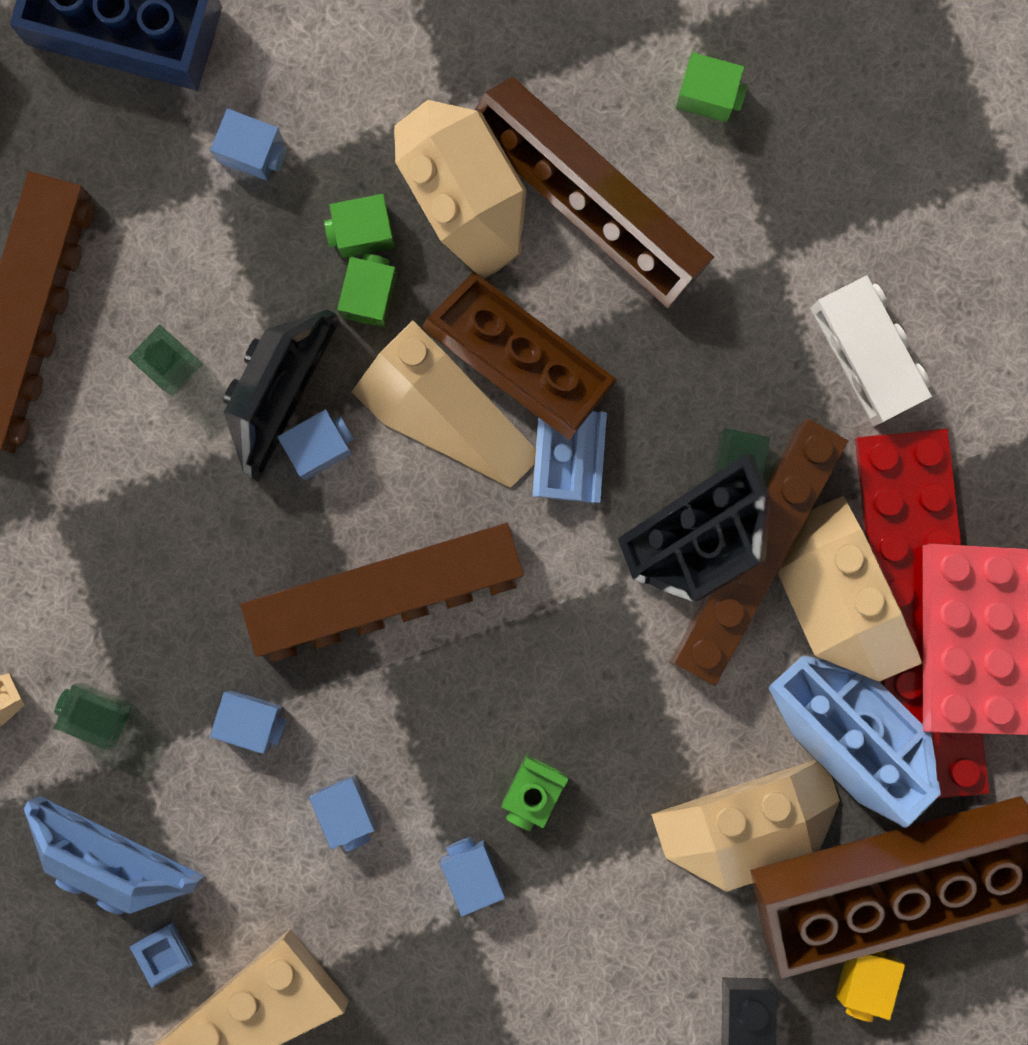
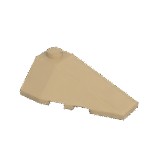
[352,321,536,488]

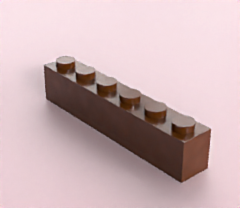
[475,76,714,308]
[0,171,95,454]
[669,418,849,686]
[240,522,524,663]

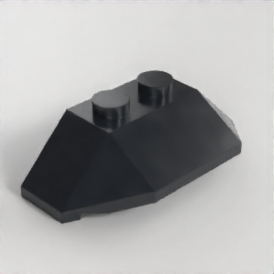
[223,309,340,481]
[618,453,770,602]

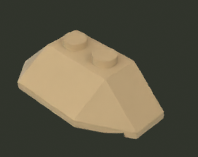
[394,100,526,279]
[777,496,922,682]
[651,760,840,892]

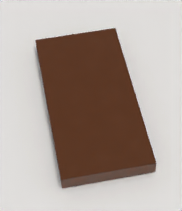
[422,272,617,440]

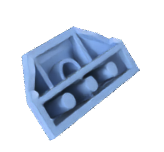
[769,656,941,828]

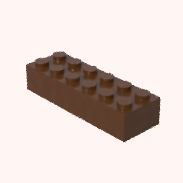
[750,796,1028,979]

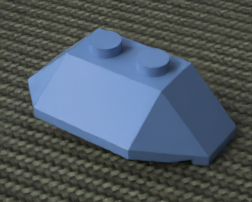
[24,796,205,915]

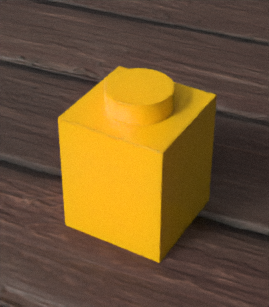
[835,952,905,1022]

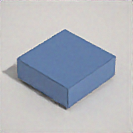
[130,922,195,988]

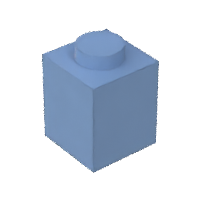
[210,108,287,181]
[277,409,354,480]
[210,690,287,754]
[309,775,377,852]
[440,837,505,917]

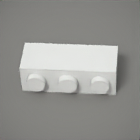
[811,275,932,427]

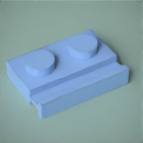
[532,412,607,503]

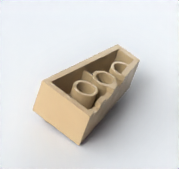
[154,929,349,1045]

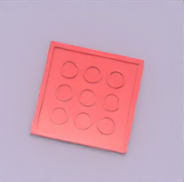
[923,544,1028,735]

